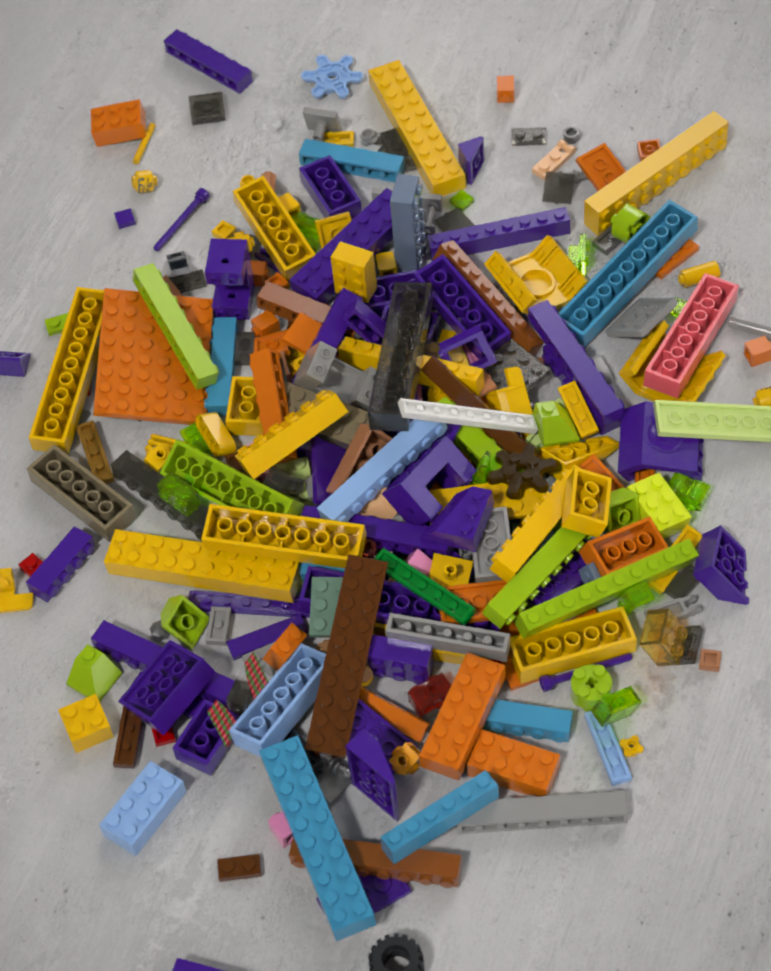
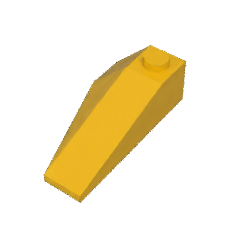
[538,436,619,481]

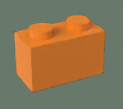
[263,623,307,671]

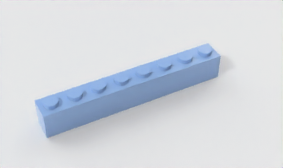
[317,419,448,522]

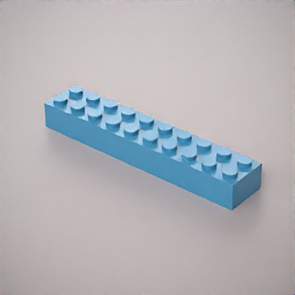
[558,199,698,348]
[259,735,376,942]

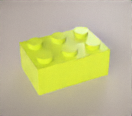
[627,473,692,539]

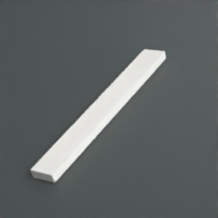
[398,398,538,434]

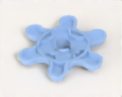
[301,55,364,99]

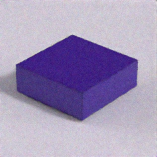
[114,208,136,229]

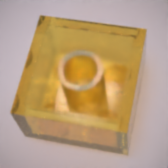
[639,608,687,666]

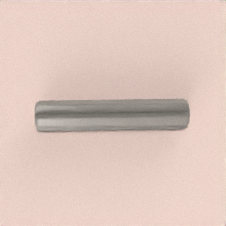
[727,317,771,339]

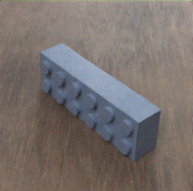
[390,174,427,273]

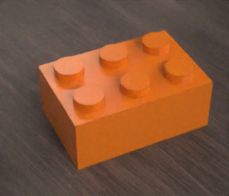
[91,99,146,147]

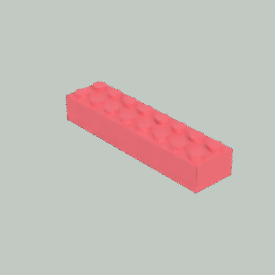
[643,273,739,399]

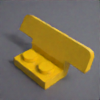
[485,367,532,440]
[0,568,34,613]

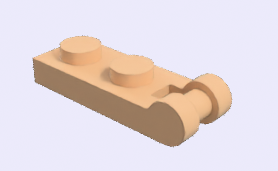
[532,139,576,181]

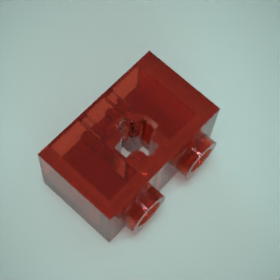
[407,672,451,719]

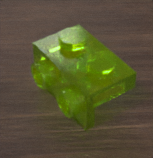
[568,233,590,275]

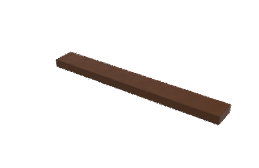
[421,356,544,460]

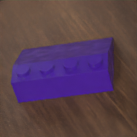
[118,640,216,735]
[346,729,400,822]

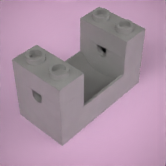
[293,341,387,411]
[472,507,511,583]

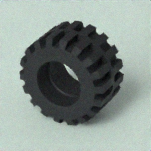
[368,933,425,971]

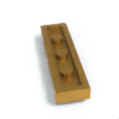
[76,420,114,484]

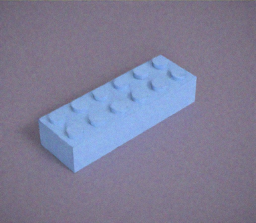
[229,643,326,757]

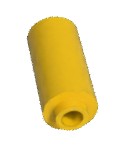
[678,260,720,288]

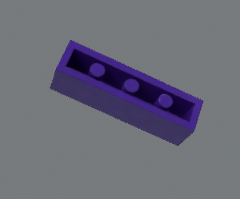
[342,298,411,352]
[26,526,96,603]

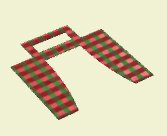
[207,652,268,748]

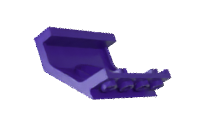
[617,401,704,485]

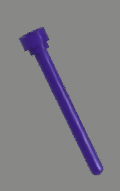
[153,188,210,251]
[539,653,633,692]

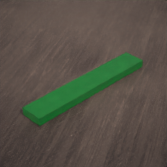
[374,548,476,626]

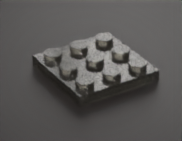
[484,339,550,392]

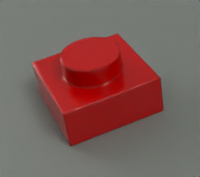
[18,553,43,578]

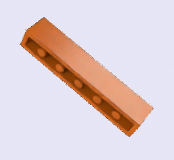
[249,348,298,464]

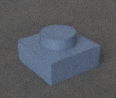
[578,562,601,584]

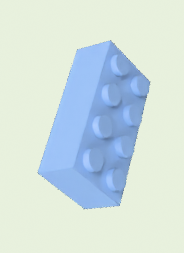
[99,761,186,856]

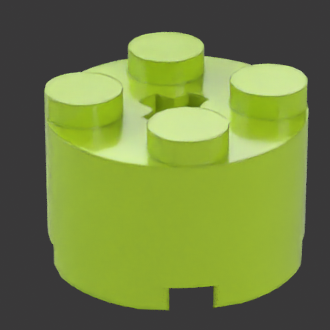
[610,204,651,244]
[571,665,612,712]

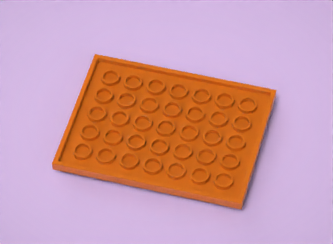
[93,288,213,426]

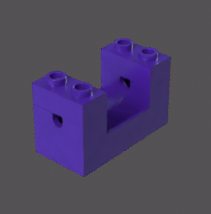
[205,238,255,320]
[382,436,477,526]

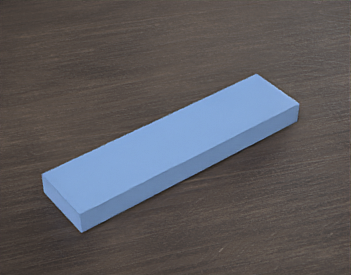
[584,707,632,786]

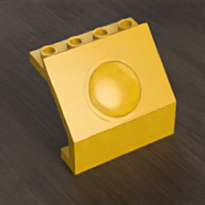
[484,235,588,314]
[618,321,726,402]

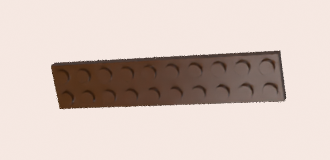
[305,554,388,759]

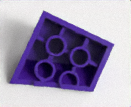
[419,486,494,552]
[693,525,749,605]

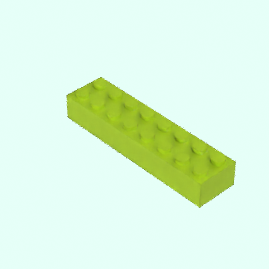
[160,439,304,516]

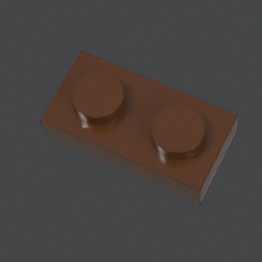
[217,854,262,882]

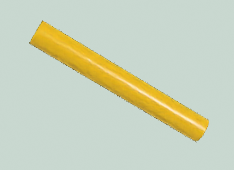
[132,123,156,164]

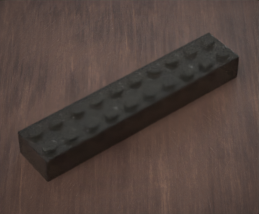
[367,282,434,431]

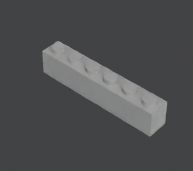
[385,613,511,662]

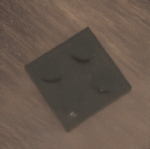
[189,91,226,125]

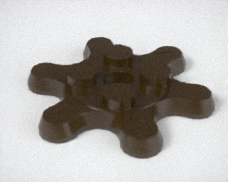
[486,444,558,499]

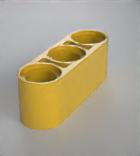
[195,412,236,457]

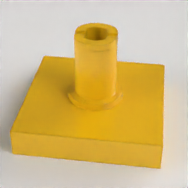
[314,212,351,249]
[429,553,473,587]

